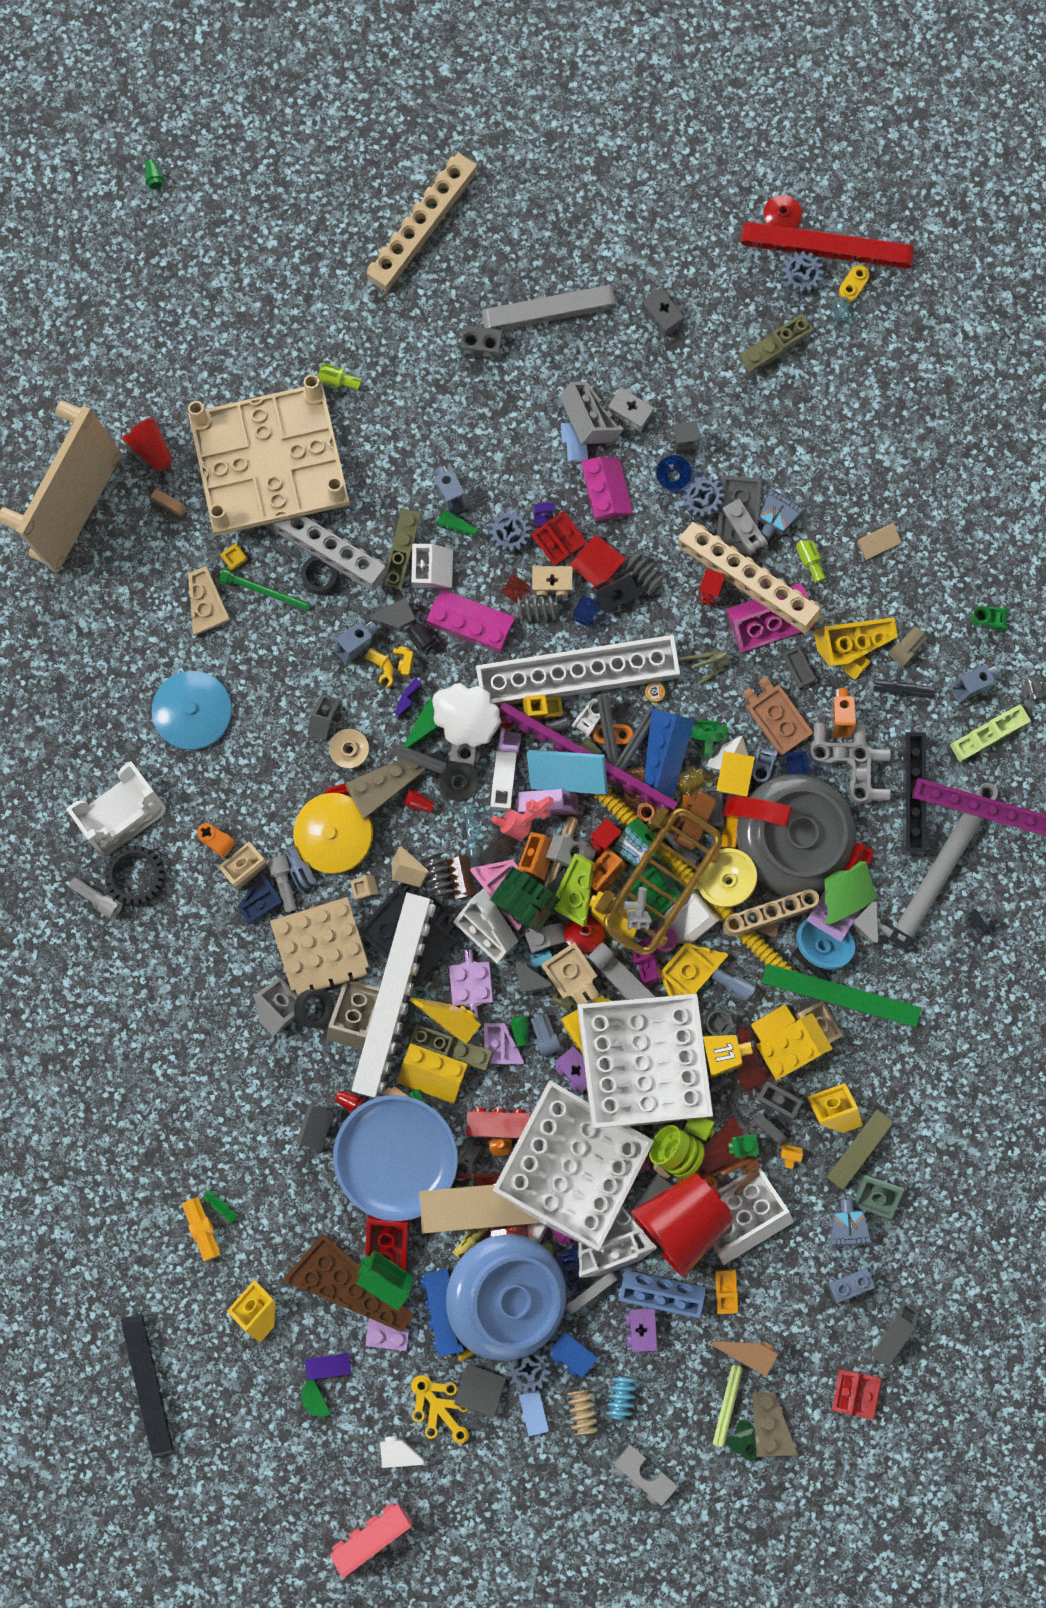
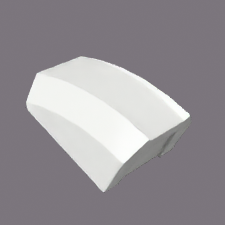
[664,888,721,944]

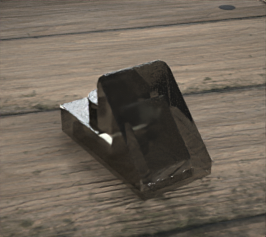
[478,832,519,865]

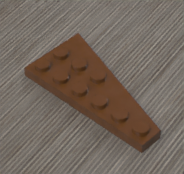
[282,1234,415,1332]

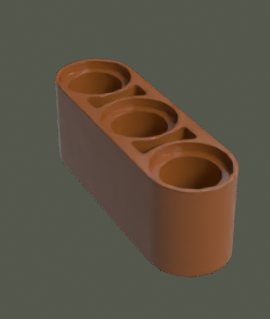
[673,789,716,850]

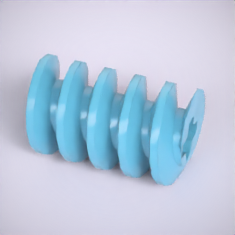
[606,1376,639,1422]

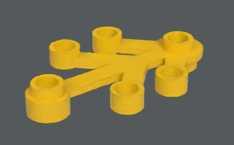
[411,1375,469,1444]

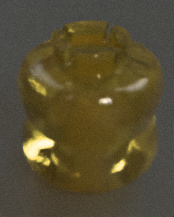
[677,766,707,795]

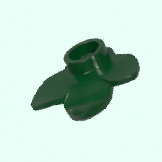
[727,1420,759,1461]

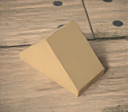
[392,846,429,887]

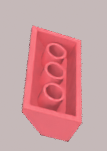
[330,1502,413,1578]

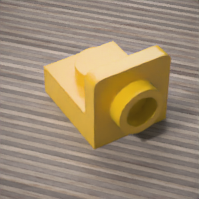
[393,647,414,679]

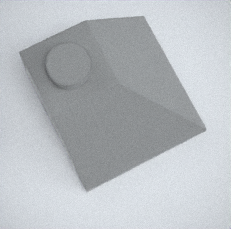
[254,977,307,1037]

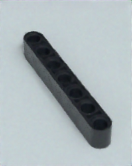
[121,1313,174,1459]

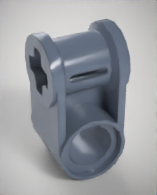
[751,745,778,786]

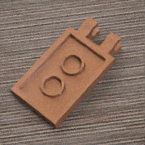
[742,676,813,756]

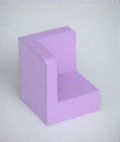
[499,728,521,754]

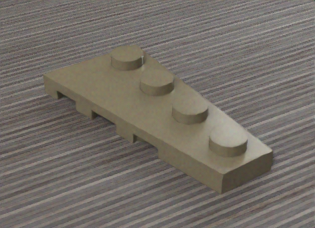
[345,759,426,820]

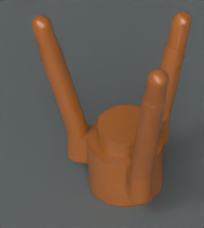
[709,1155,760,1195]

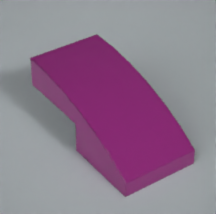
[632,939,662,986]

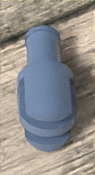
[284,846,317,893]
[712,968,755,1002]

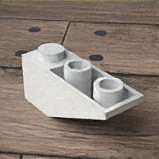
[490,751,517,812]

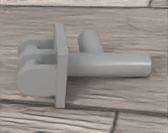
[624,887,651,930]

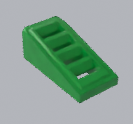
[436,510,478,538]

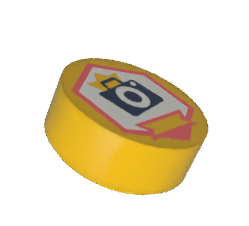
[645,682,665,703]

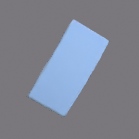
[561,423,588,462]

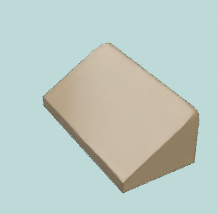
[857,523,901,560]

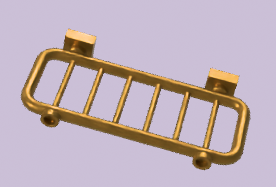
[594,806,722,955]

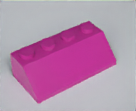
[726,583,815,653]
[426,589,515,654]

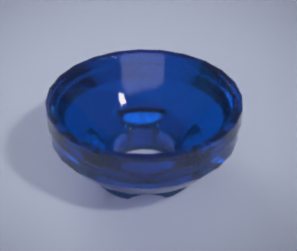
[656,455,692,491]

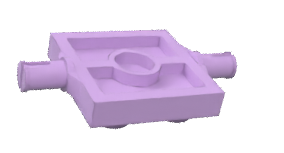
[449,950,494,1018]

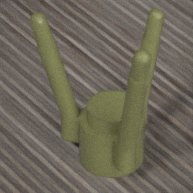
[678,650,729,685]

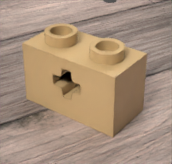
[532,566,572,597]

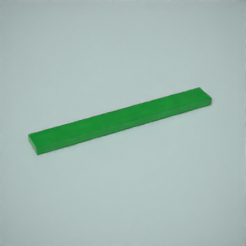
[761,964,921,1027]

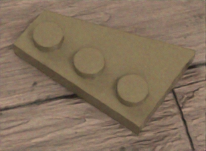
[752,1392,798,1457]

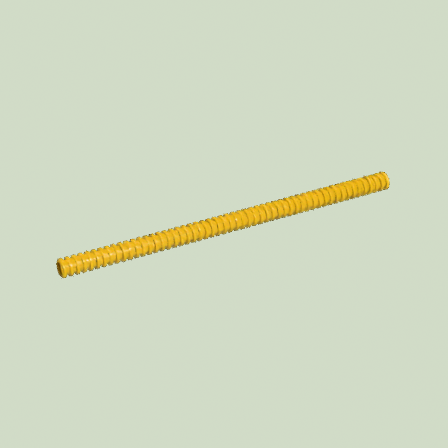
[557,751,797,972]

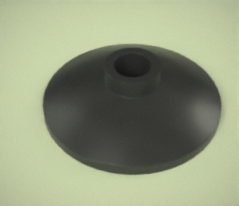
[439,762,478,801]

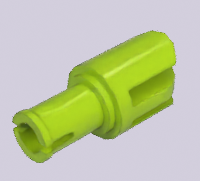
[317,363,362,391]
[796,540,826,583]

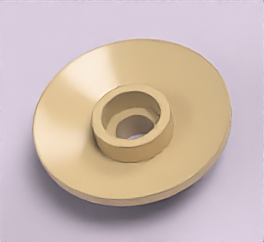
[329,729,369,769]

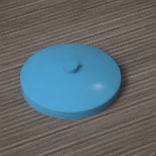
[152,671,232,750]

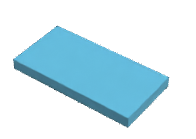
[527,750,608,794]

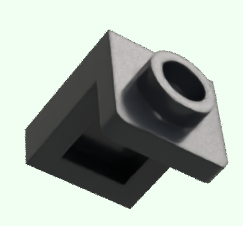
[966,909,999,935]

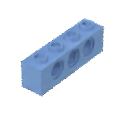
[619,1270,706,1318]

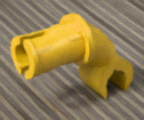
[365,648,394,688]

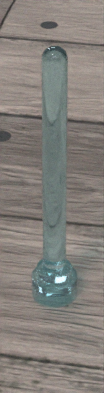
[460,804,481,896]

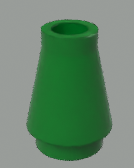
[145,159,164,190]
[510,1016,530,1046]

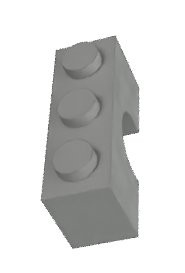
[614,1444,678,1506]

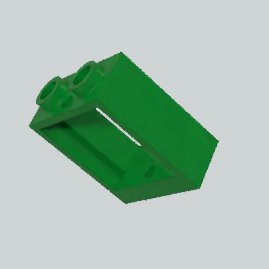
[356,1250,414,1311]

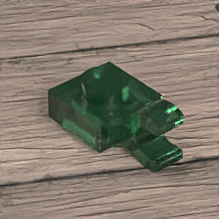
[652,862,685,895]

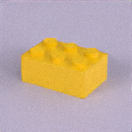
[756,1013,833,1080]

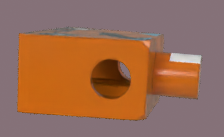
[831,688,856,738]

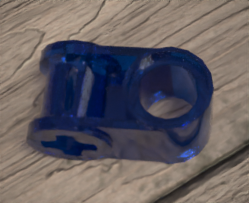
[555,1245,582,1286]

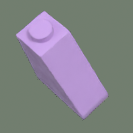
[516,789,578,815]

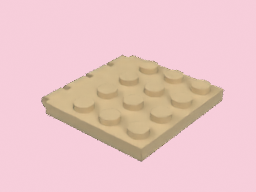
[270,897,369,996]

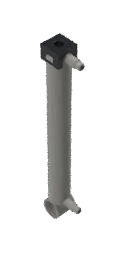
[878,783,998,952]

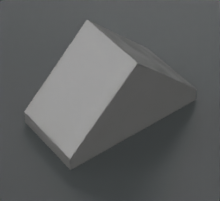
[852,902,878,944]

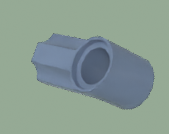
[531,1014,562,1057]

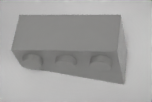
[560,382,624,444]

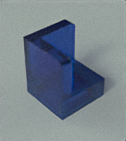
[572,595,599,628]
[785,750,810,775]

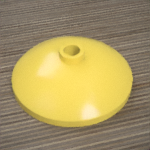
[697,848,757,907]

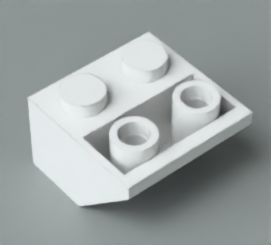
[411,544,453,589]

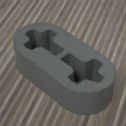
[752,1113,788,1147]

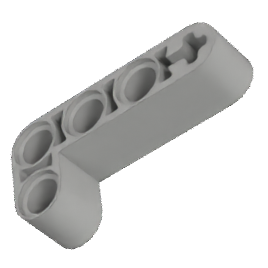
[587,942,656,1000]

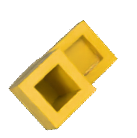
[522,694,563,721]

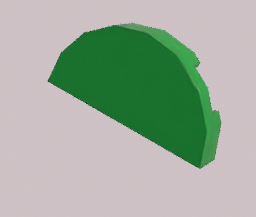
[301,1379,331,1417]

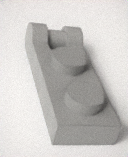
[722,499,768,555]

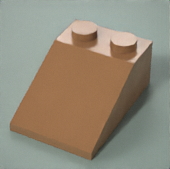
[709,1340,778,1376]

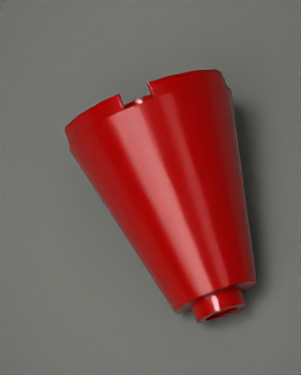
[121,416,173,473]

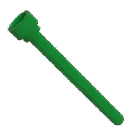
[219,567,311,611]

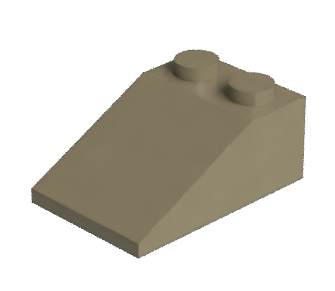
[327,980,380,1050]

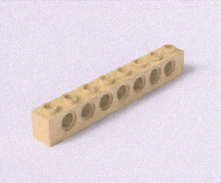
[367,152,477,292]
[678,522,820,634]

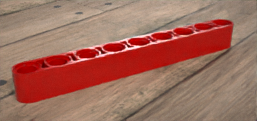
[740,222,914,269]

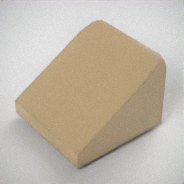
[350,875,378,900]

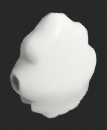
[432,683,501,747]

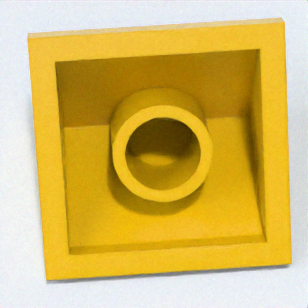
[716,751,755,797]

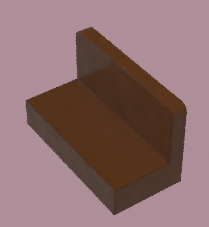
[447,855,476,900]

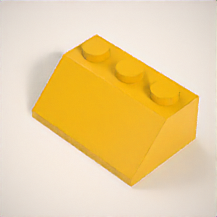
[397,1043,468,1104]

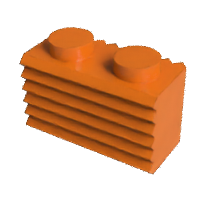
[517,832,552,880]

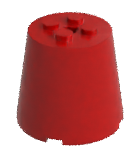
[631,1173,734,1277]

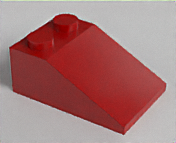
[365,1214,410,1271]

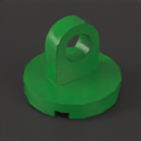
[690,720,729,757]

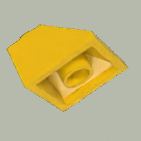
[807,1083,863,1133]
[227,1280,275,1342]

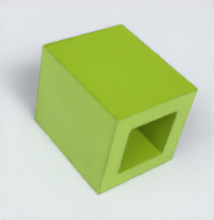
[683,1118,716,1142]

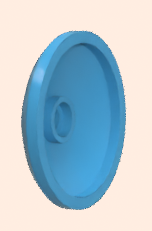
[796,919,855,969]

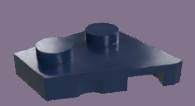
[237,871,283,925]

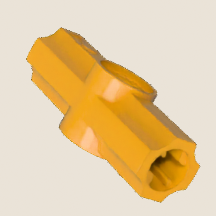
[182,1197,221,1261]

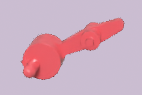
[491,796,554,841]

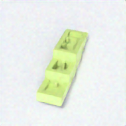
[950,704,1031,762]

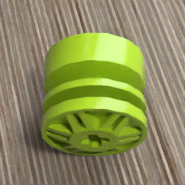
[649,1125,704,1179]

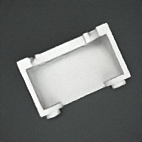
[66,761,166,856]

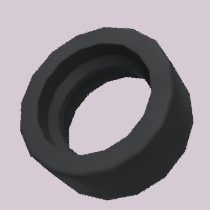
[301,556,339,595]
[294,989,335,1028]

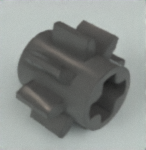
[1021,678,1046,701]

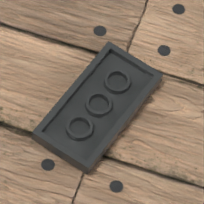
[717,475,762,557]

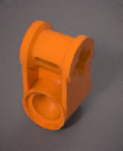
[197,823,236,858]

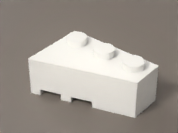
[453,888,518,963]

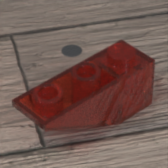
[735,1024,769,1091]

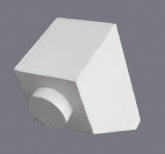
[380,1436,424,1468]

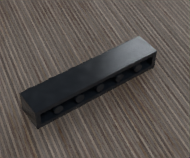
[903,732,926,855]

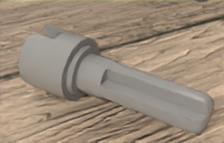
[267,855,296,912]
[70,878,123,920]

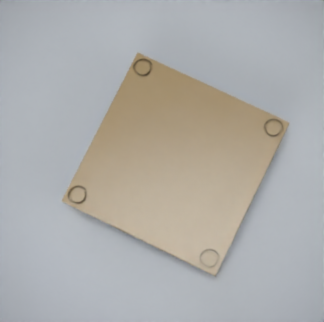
[188,375,350,536]
[0,400,122,573]

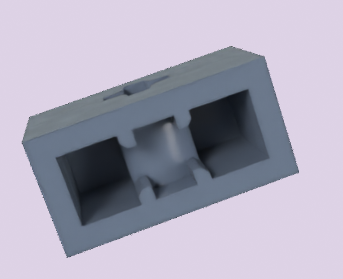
[827,1268,875,1303]

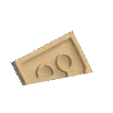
[188,566,230,636]

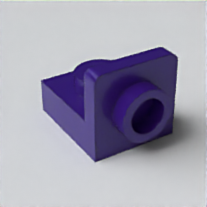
[532,502,555,526]

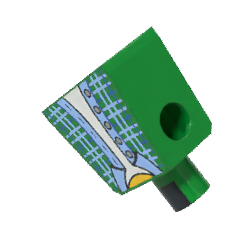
[612,817,662,866]

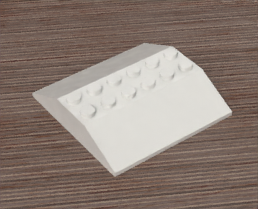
[577,994,713,1128]
[492,1081,654,1251]

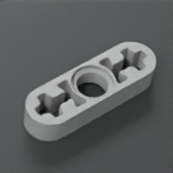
[565,1271,617,1315]

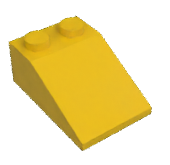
[409,997,481,1044]

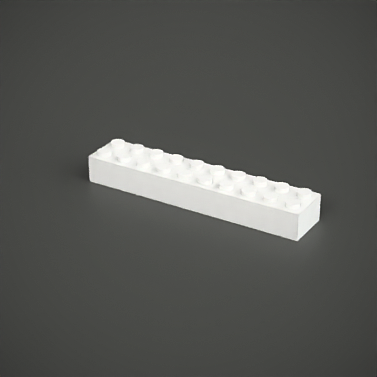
[476,635,680,707]
[351,893,436,1097]

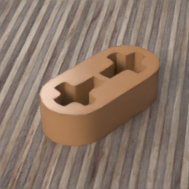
[150,489,187,517]

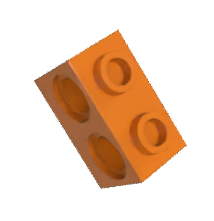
[591,848,627,894]

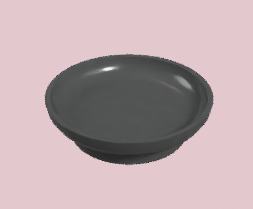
[737,774,857,895]

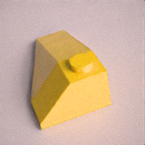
[814,618,898,667]

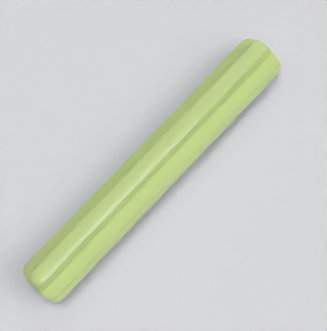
[713,1365,743,1447]

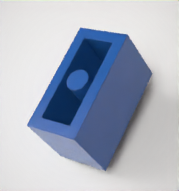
[550,1332,597,1378]

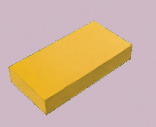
[750,1004,795,1042]

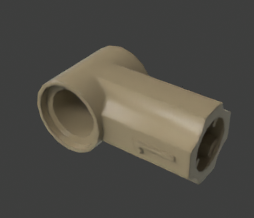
[888,627,928,667]

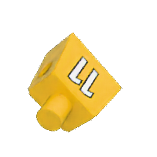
[703,1035,753,1078]

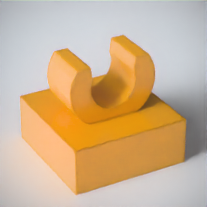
[781,1144,803,1169]

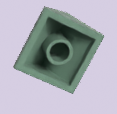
[853,1175,904,1219]

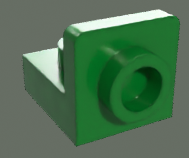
[728,1134,759,1159]

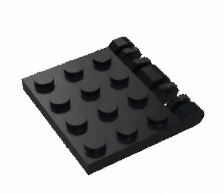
[358,883,465,986]

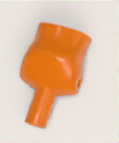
[489,1138,512,1156]

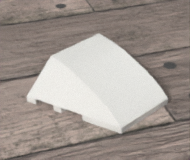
[579,1206,657,1278]

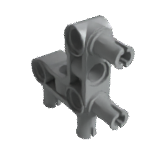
[810,723,891,805]

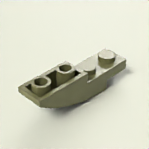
[738,314,814,373]
[382,508,422,590]
[409,1024,494,1071]

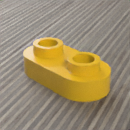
[839,265,869,302]

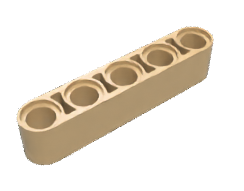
[723,889,819,937]

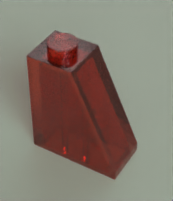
[698,1116,743,1174]

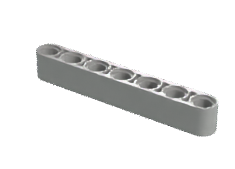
[481,285,617,330]

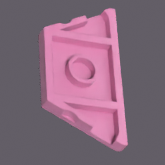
[470,860,522,931]

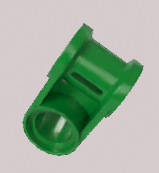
[970,606,1010,631]

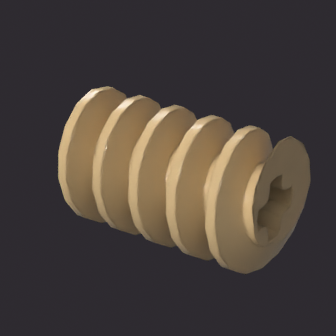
[567,1390,598,1435]

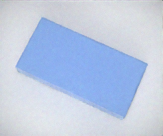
[519,1390,549,1436]

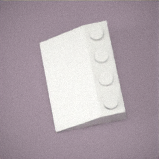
[712,1168,794,1265]

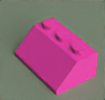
[581,457,633,523]

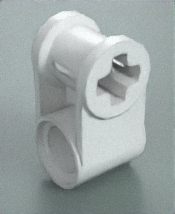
[572,699,601,738]

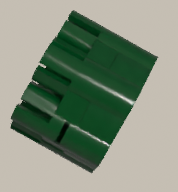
[489,866,561,933]

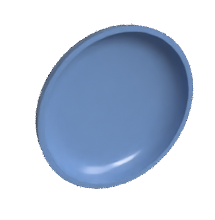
[333,1095,458,1221]
[446,1234,567,1361]

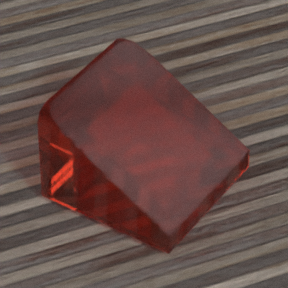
[501,574,529,603]

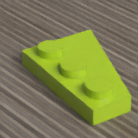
[554,853,594,927]

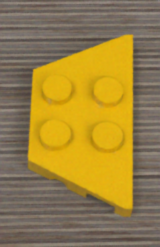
[661,943,728,996]

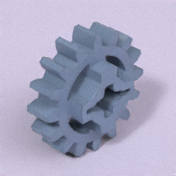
[781,251,824,294]
[682,476,726,519]
[488,509,531,553]
[505,1350,551,1393]

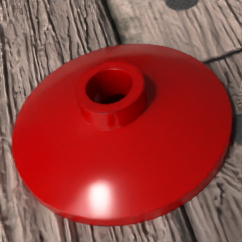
[763,195,802,228]
[564,916,605,954]

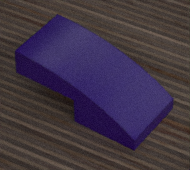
[395,678,422,720]
[304,1353,351,1380]

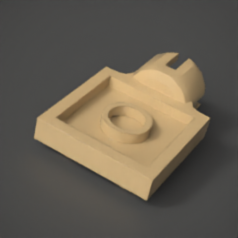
[541,942,599,1005]

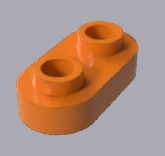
[593,724,633,745]

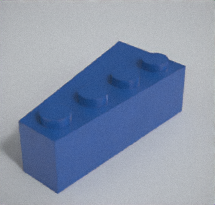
[644,708,694,797]
[420,1268,464,1356]

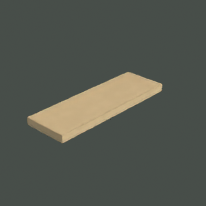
[419,1185,542,1233]

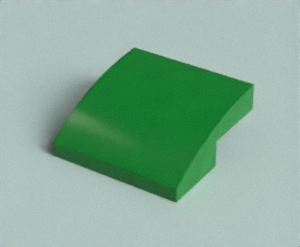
[628,865,681,922]

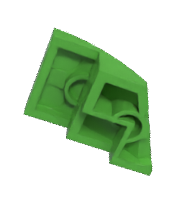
[825,861,877,924]

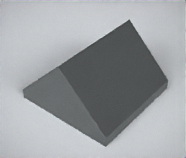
[516,961,552,996]

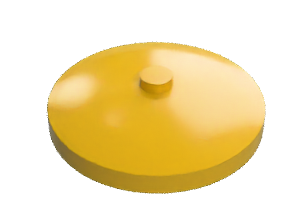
[293,793,373,874]

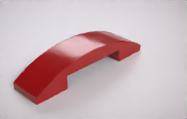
[722,796,793,827]

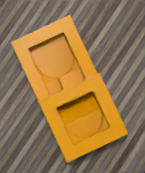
[715,1269,738,1314]

